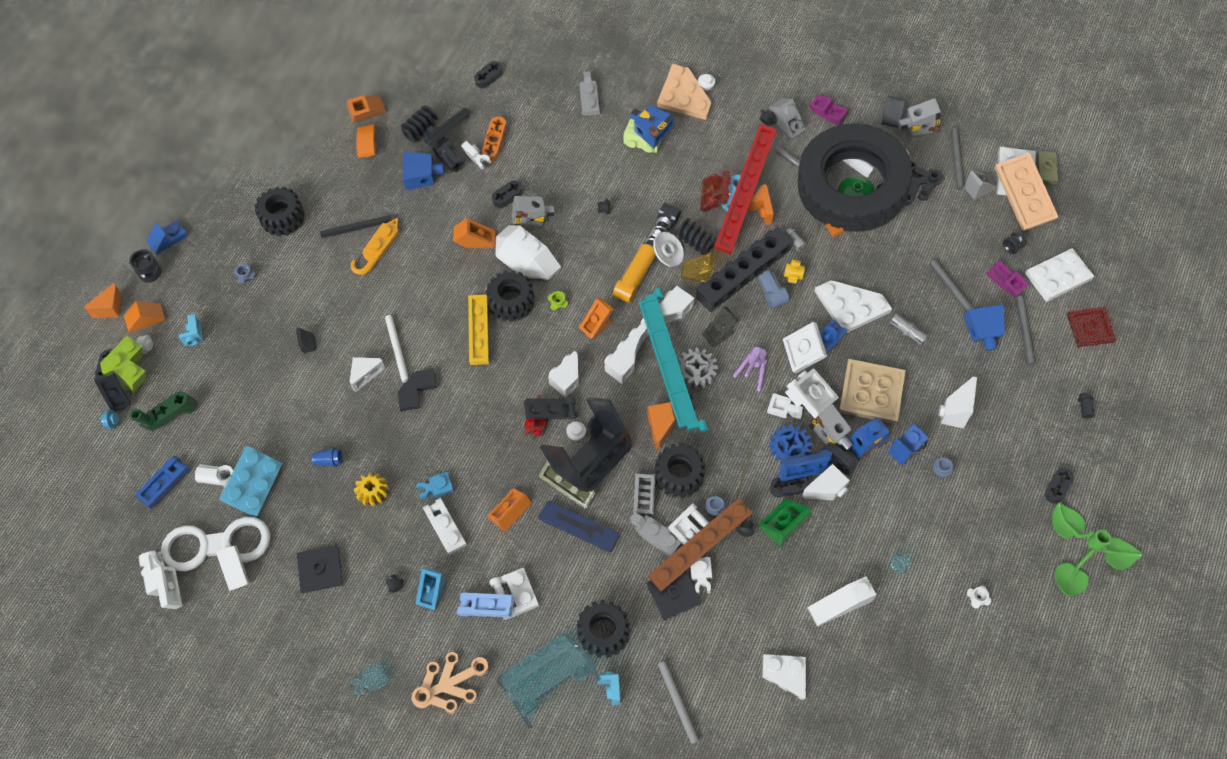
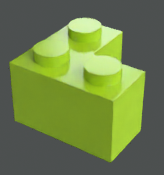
[100,336,146,394]

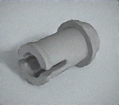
[785,228,806,251]

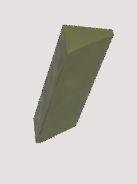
[538,461,599,509]

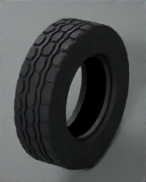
[798,123,912,232]

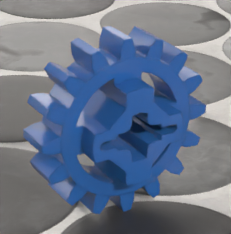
[769,424,812,461]

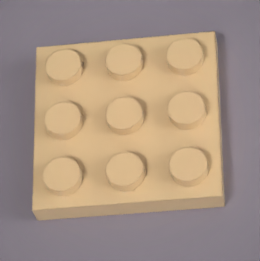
[839,359,906,425]

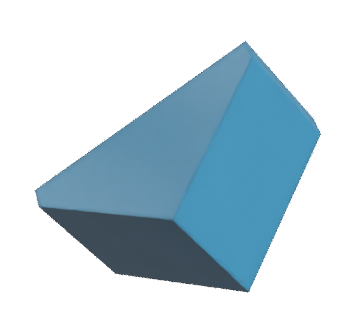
[416,567,446,610]

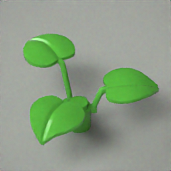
[1052,502,1143,596]

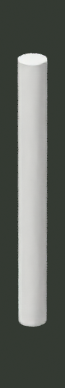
[385,315,409,383]

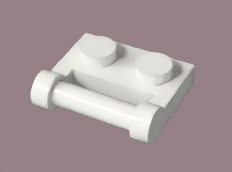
[667,503,709,545]
[489,567,539,619]

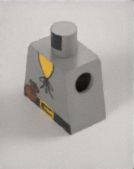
[898,98,941,136]
[511,196,554,229]
[809,404,853,451]

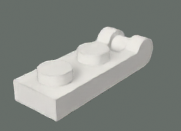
[422,498,467,555]

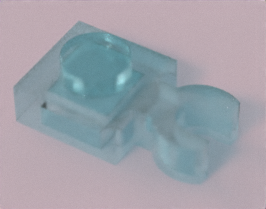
[349,662,390,696]

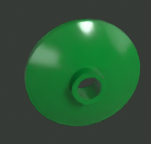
[839,176,874,196]

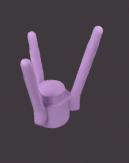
[733,347,767,392]

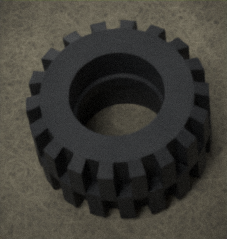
[255,187,305,236]
[486,270,534,322]
[655,443,705,498]
[577,600,629,658]

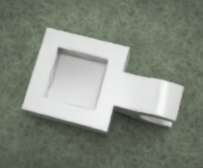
[461,141,491,170]
[767,393,803,419]

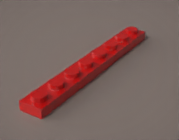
[714,124,777,255]

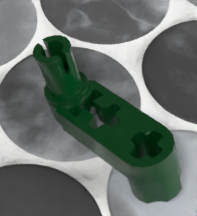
[130,391,197,431]

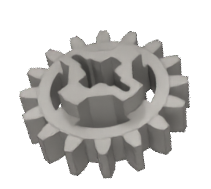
[678,348,718,389]

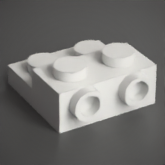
[785,368,839,418]

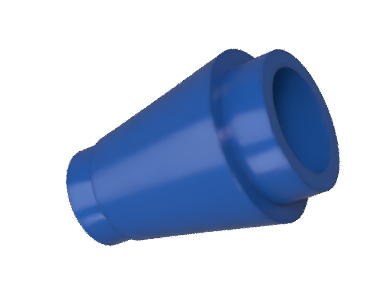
[311,447,343,467]

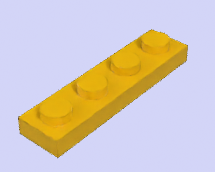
[468,294,489,365]

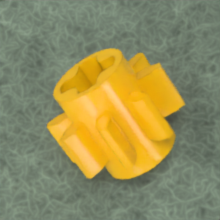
[784,259,805,283]

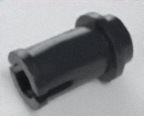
[1077,393,1095,419]

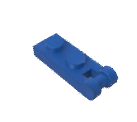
[779,450,832,481]
[135,456,191,509]

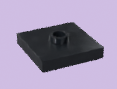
[297,545,343,593]
[646,571,701,621]

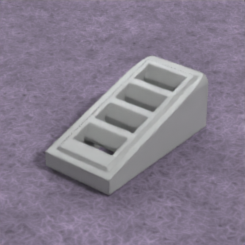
[633,473,655,515]

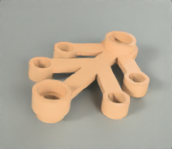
[412,652,489,714]

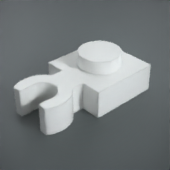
[690,557,712,595]

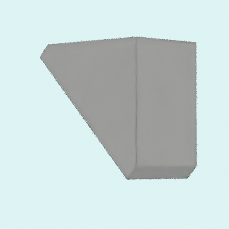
[964,170,997,200]

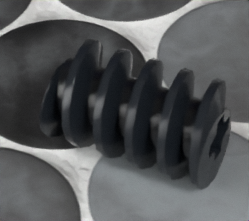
[401,105,439,143]
[677,218,717,256]

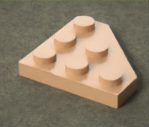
[657,64,711,120]

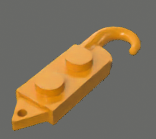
[351,218,399,275]

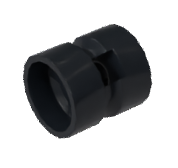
[129,249,162,283]

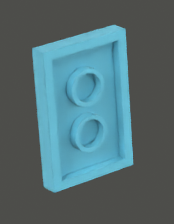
[219,446,283,517]

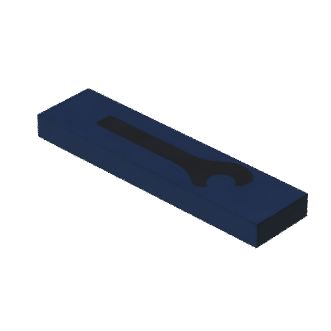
[538,500,620,553]

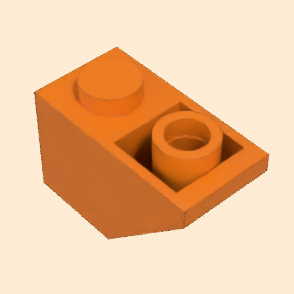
[347,95,386,123]

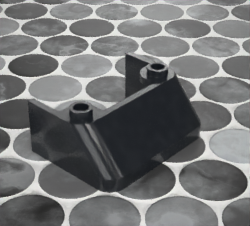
[540,397,632,492]

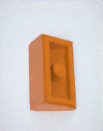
[487,488,531,531]

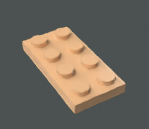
[994,152,1058,231]

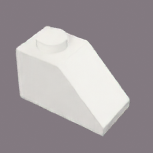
[802,464,850,500]

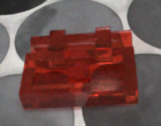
[700,171,731,212]

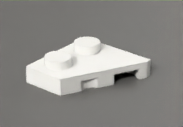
[762,654,806,700]

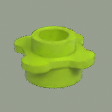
[548,291,568,310]

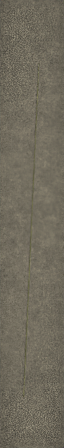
[703,222,821,602]

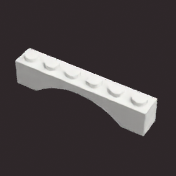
[604,286,694,384]

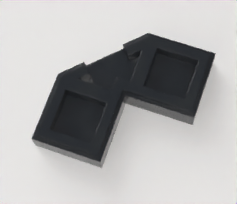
[398,369,437,411]

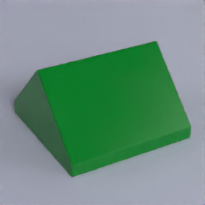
[758,499,811,547]

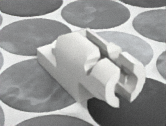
[138,551,182,609]

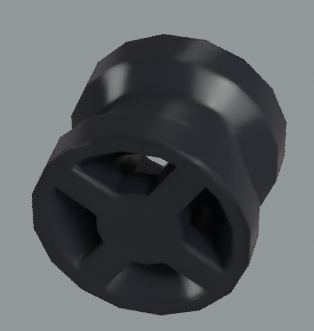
[1003,231,1027,254]

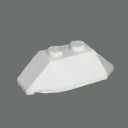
[496,225,561,280]

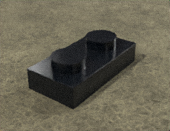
[94,371,131,412]

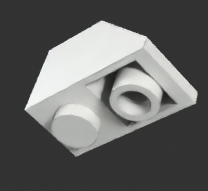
[548,351,579,398]

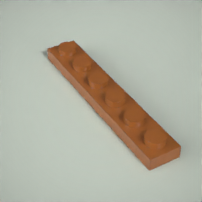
[647,497,752,592]

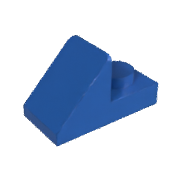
[147,220,188,255]
[888,424,930,466]

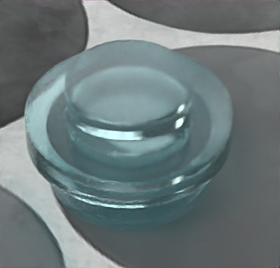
[891,553,910,574]

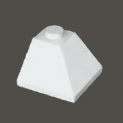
[938,377,977,428]

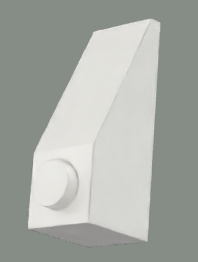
[808,577,876,627]

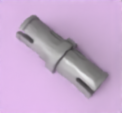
[890,313,928,345]

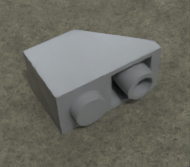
[769,98,806,138]

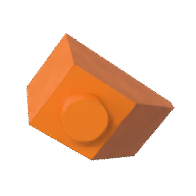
[453,218,496,248]
[647,402,676,449]

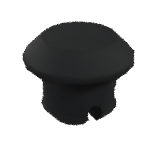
[598,199,611,215]
[736,519,755,537]
[386,575,404,593]

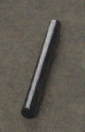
[320,215,392,238]

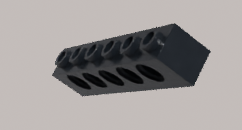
[696,227,793,313]

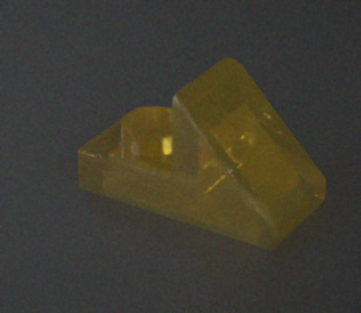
[681,253,715,283]

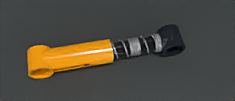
[613,202,681,303]

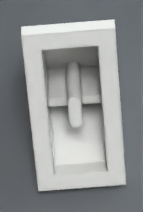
[350,357,385,392]

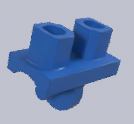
[820,319,848,354]

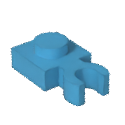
[416,472,454,499]

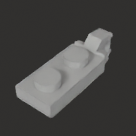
[580,71,599,116]
[630,512,682,556]

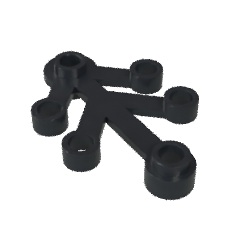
[876,161,943,205]

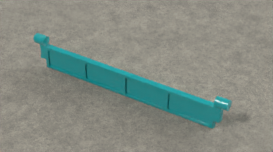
[639,288,708,432]

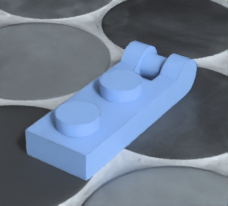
[457,593,515,618]

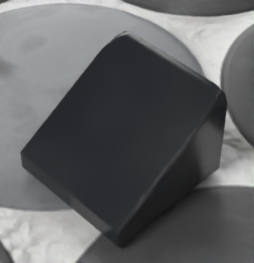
[296,328,317,353]

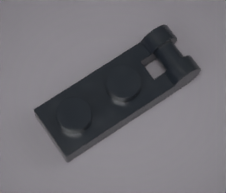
[524,398,578,420]

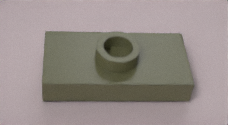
[1037,151,1058,185]

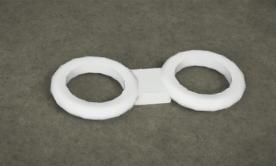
[161,517,270,572]

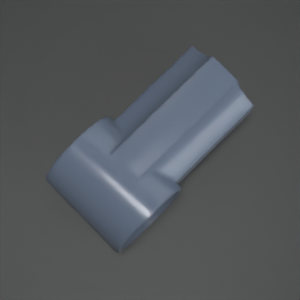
[758,271,789,309]

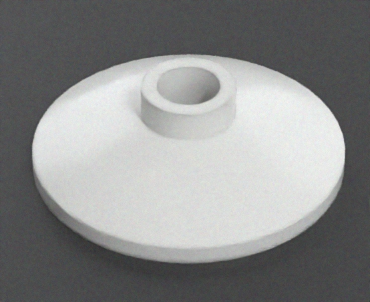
[653,232,684,267]

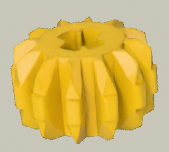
[354,472,389,507]

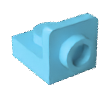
[179,314,203,346]
[597,672,620,705]

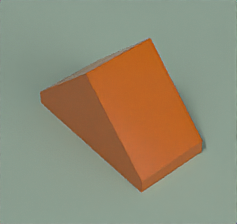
[84,283,122,318]
[124,301,166,333]

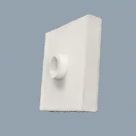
[783,322,827,373]

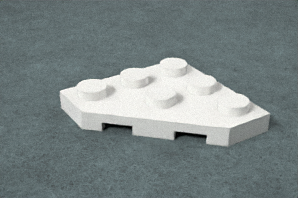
[814,280,892,333]

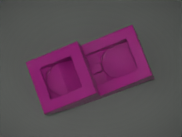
[809,94,849,125]
[985,260,1029,297]

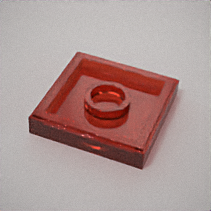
[1067,307,1116,347]

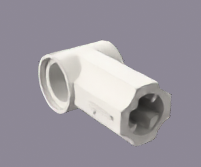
[195,464,233,488]

